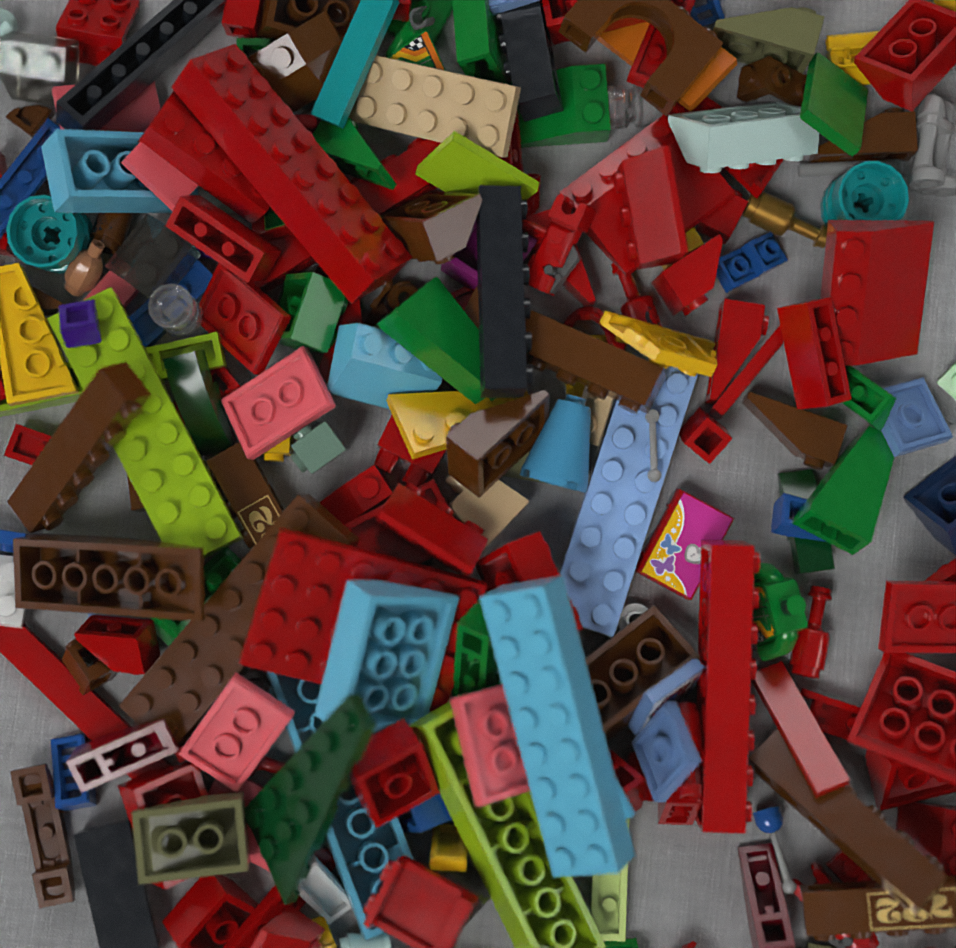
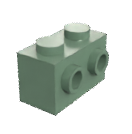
[290,421,347,474]

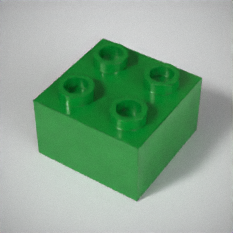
[277,272,348,353]

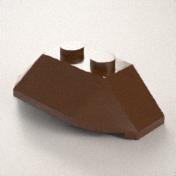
[248,11,343,112]

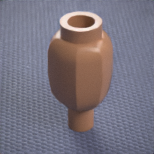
[64,239,105,296]

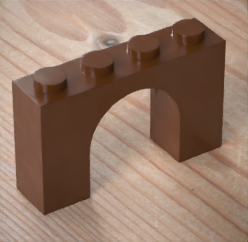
[559,0,723,117]

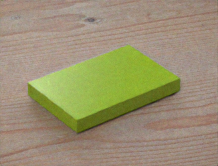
[415,131,539,200]

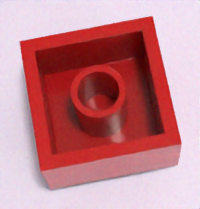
[349,718,440,828]

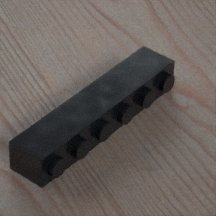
[56,0,226,131]
[476,185,533,398]

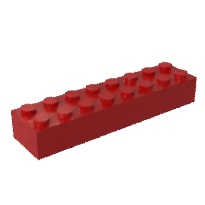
[171,44,413,304]
[695,539,760,834]

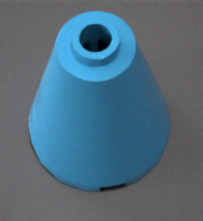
[520,394,591,493]

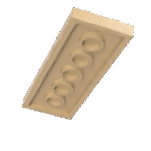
[349,55,521,157]

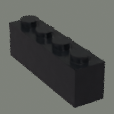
[496,0,564,122]

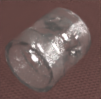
[607,84,657,130]
[148,284,203,337]

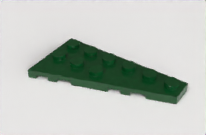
[245,694,376,905]

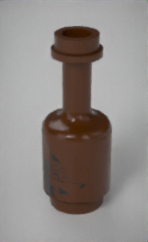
[90,213,134,255]

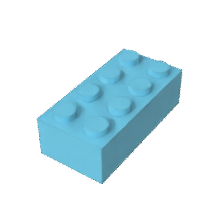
[41,129,199,213]

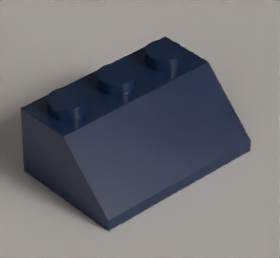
[903,456,956,556]

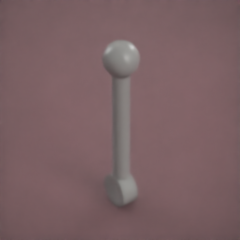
[645,409,661,482]

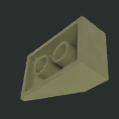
[712,7,825,74]
[132,791,251,884]

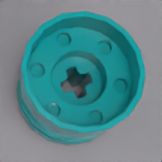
[820,161,909,226]
[6,195,93,274]

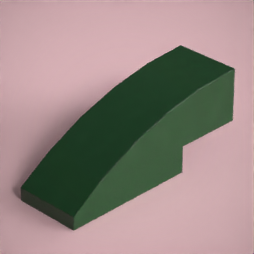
[162,349,234,456]
[777,469,835,574]

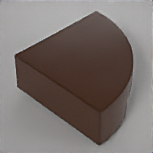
[6,105,55,138]

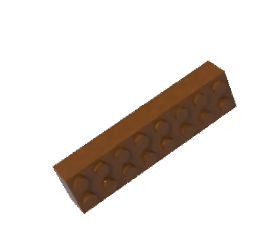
[119,494,360,748]

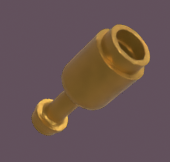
[742,191,827,249]

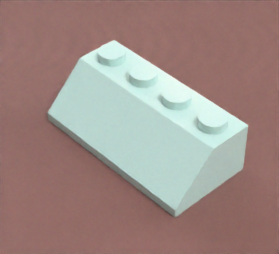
[668,101,819,173]

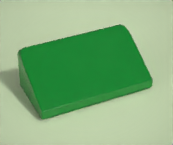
[841,366,896,432]

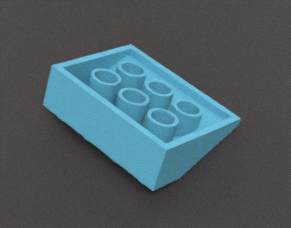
[314,580,459,732]

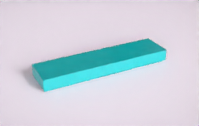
[310,0,400,129]

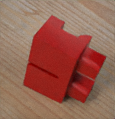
[374,415,447,487]

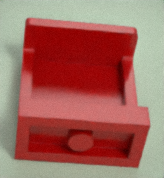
[363,855,479,948]

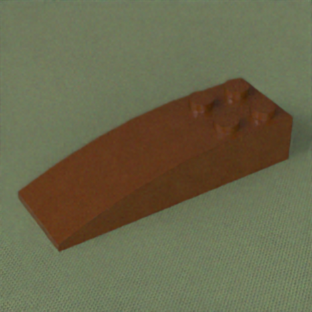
[13,533,205,621]

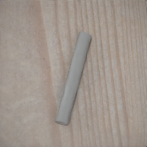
[797,159,901,177]

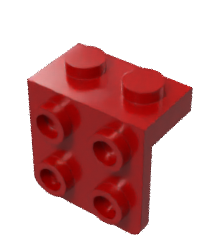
[55,0,140,66]

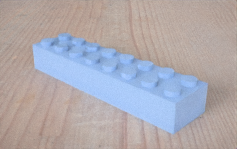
[559,352,698,637]

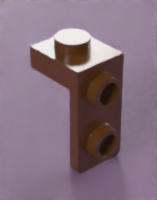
[736,56,807,107]

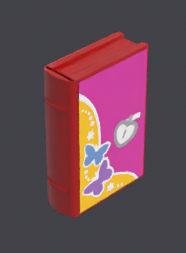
[635,489,735,600]

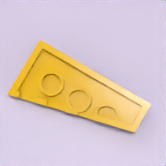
[0,263,80,406]
[386,390,529,459]

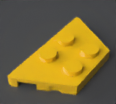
[599,311,717,377]

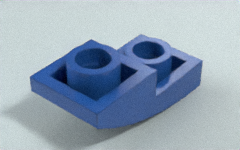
[716,232,788,293]

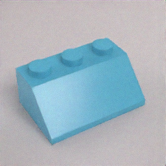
[327,323,442,410]

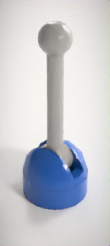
[753,806,796,894]

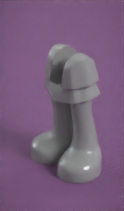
[909,94,956,197]

